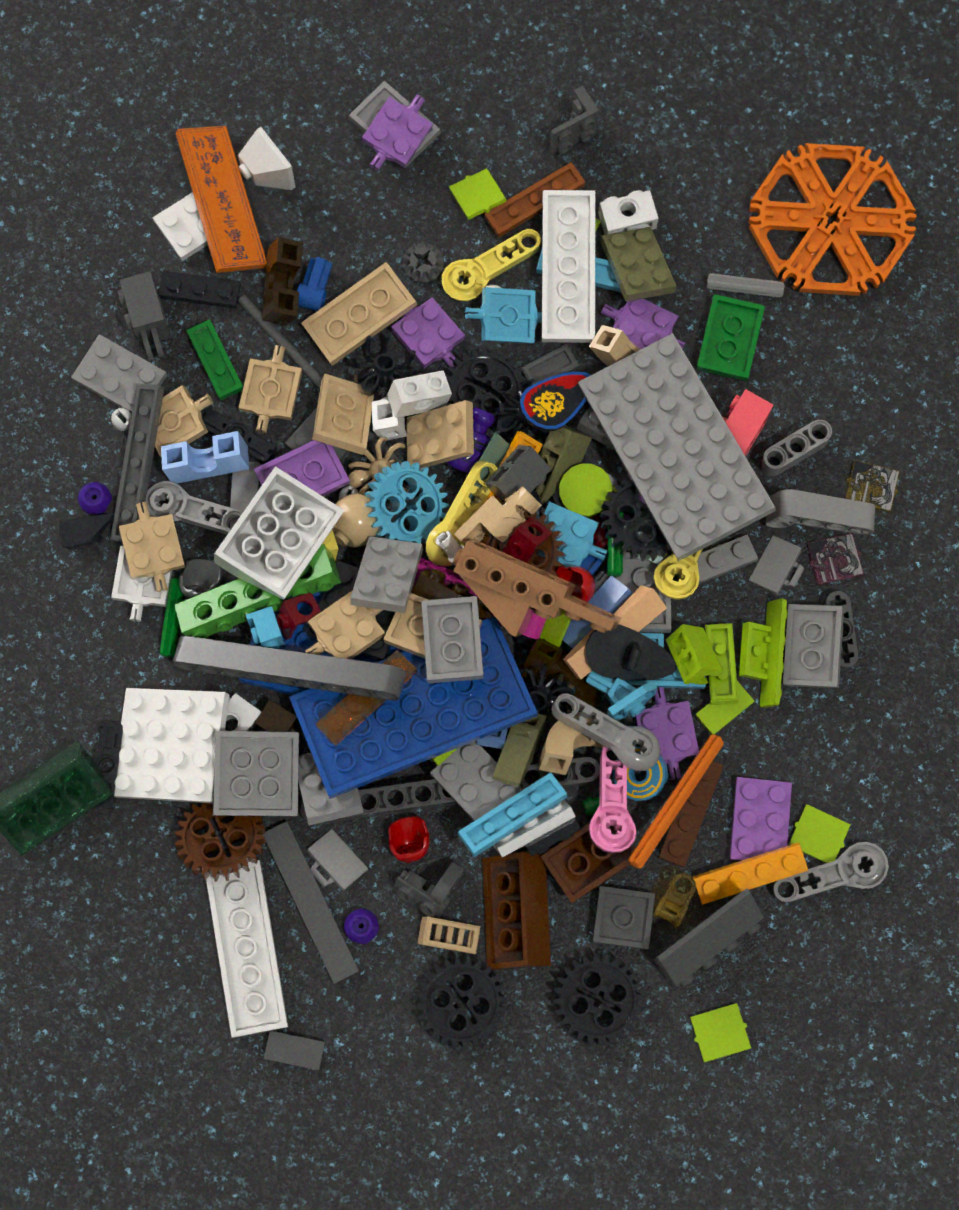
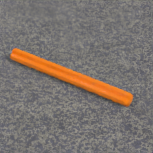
[628,734,724,869]

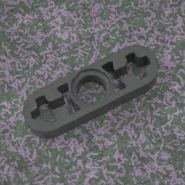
[824,591,858,670]

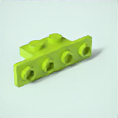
[739,598,788,708]

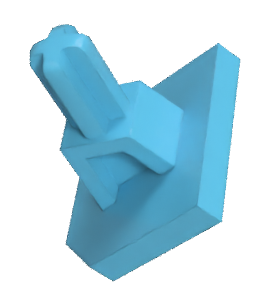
[586,670,657,722]

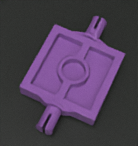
[362,95,433,171]
[391,298,465,369]
[601,299,685,350]
[636,687,699,780]

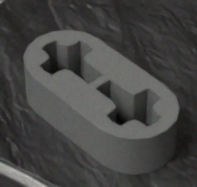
[430,861,465,905]

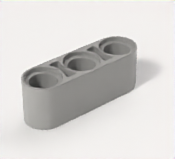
[760,420,832,476]

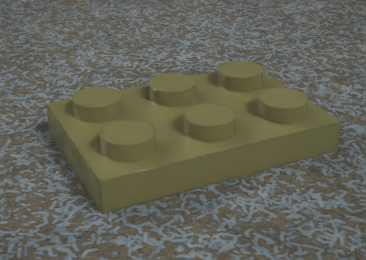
[600,227,676,302]

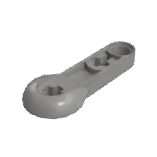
[145,481,242,535]
[551,694,661,771]
[773,842,889,903]

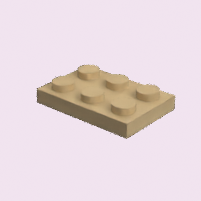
[312,374,374,455]
[406,400,474,469]
[383,593,482,659]

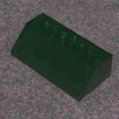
[0,741,113,856]

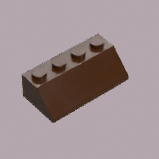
[482,852,551,970]

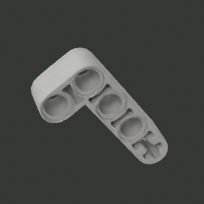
[765,489,875,535]

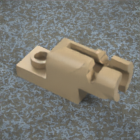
[454,486,542,544]

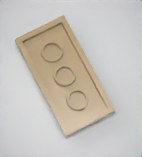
[301,262,417,366]

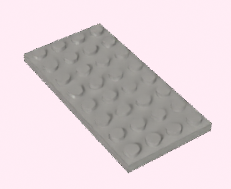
[578,333,776,561]

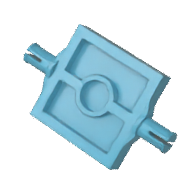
[465,287,542,344]
[529,502,608,567]

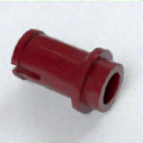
[590,516,608,550]

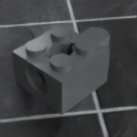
[117,271,171,360]

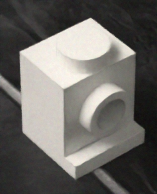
[372,397,407,440]

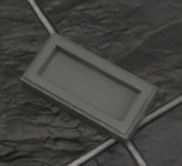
[521,344,580,386]
[264,1031,326,1071]

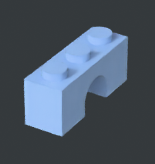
[161,431,249,484]

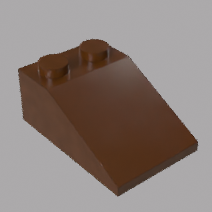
[540,823,635,903]

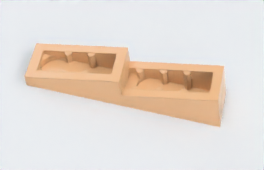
[563,585,667,679]

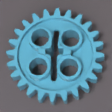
[364,461,449,544]

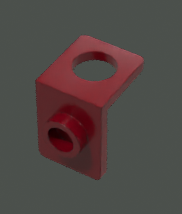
[502,517,552,563]
[276,593,321,640]

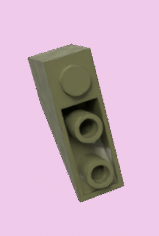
[533,425,592,506]
[492,713,547,787]

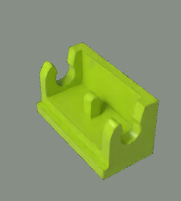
[666,624,723,685]

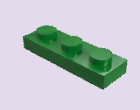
[186,319,243,401]

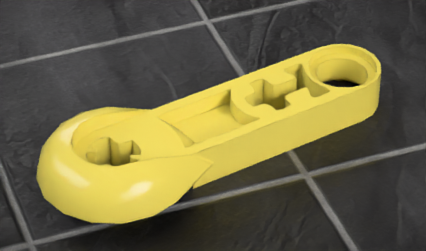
[442,229,541,301]
[426,460,497,567]
[654,549,703,600]

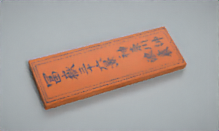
[176,126,267,273]

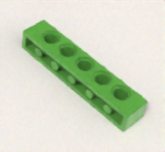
[175,544,341,639]

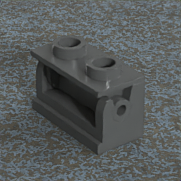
[485,445,551,505]

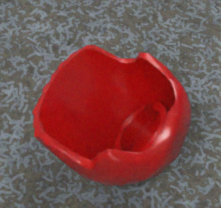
[556,566,595,602]
[388,816,430,863]

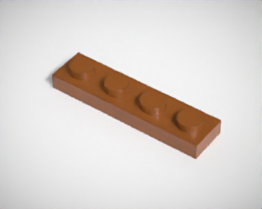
[485,162,585,238]

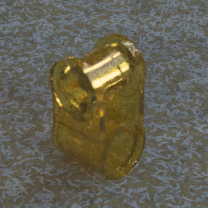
[652,873,696,929]

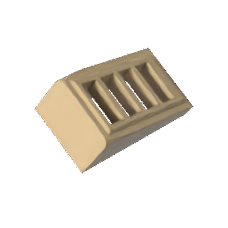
[418,917,480,954]

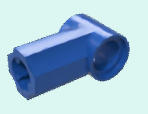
[297,257,332,311]

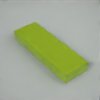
[705,623,738,705]

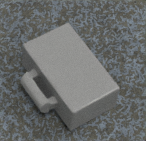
[749,535,804,595]
[307,829,368,891]

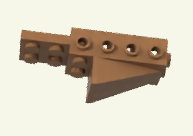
[453,540,621,637]

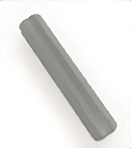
[707,273,784,297]

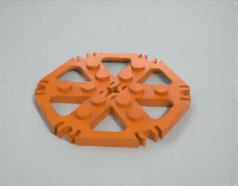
[749,143,916,296]

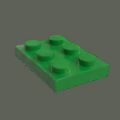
[696,294,765,382]

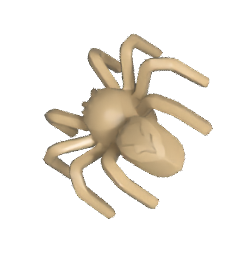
[348,437,409,495]

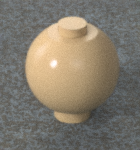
[332,491,379,548]

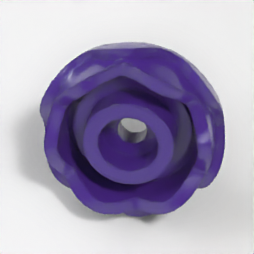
[78,482,112,514]
[344,909,379,944]

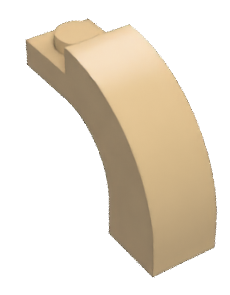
[589,325,640,366]
[539,712,604,775]

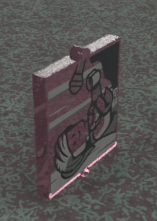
[807,533,864,586]

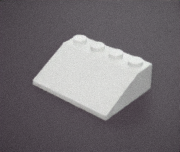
[214,466,344,599]

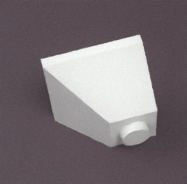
[238,127,295,190]

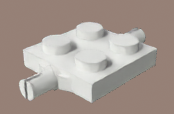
[111,546,172,622]

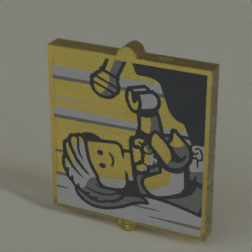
[845,460,900,513]

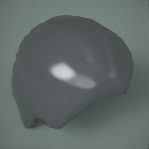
[179,559,222,599]

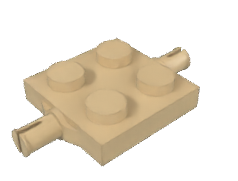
[239,345,302,433]
[155,385,213,458]
[119,502,185,592]
[305,590,385,659]

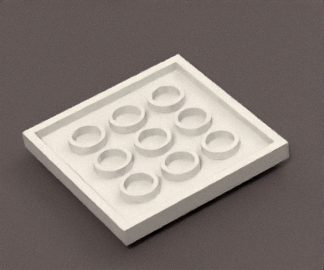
[114,688,229,803]

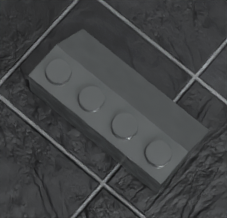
[653,888,764,988]

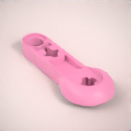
[589,746,636,853]

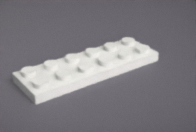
[542,190,595,343]
[206,860,288,1038]

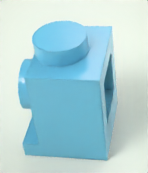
[246,606,285,649]

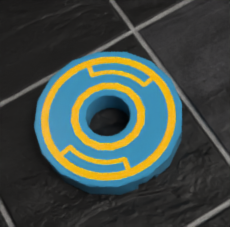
[613,746,668,801]

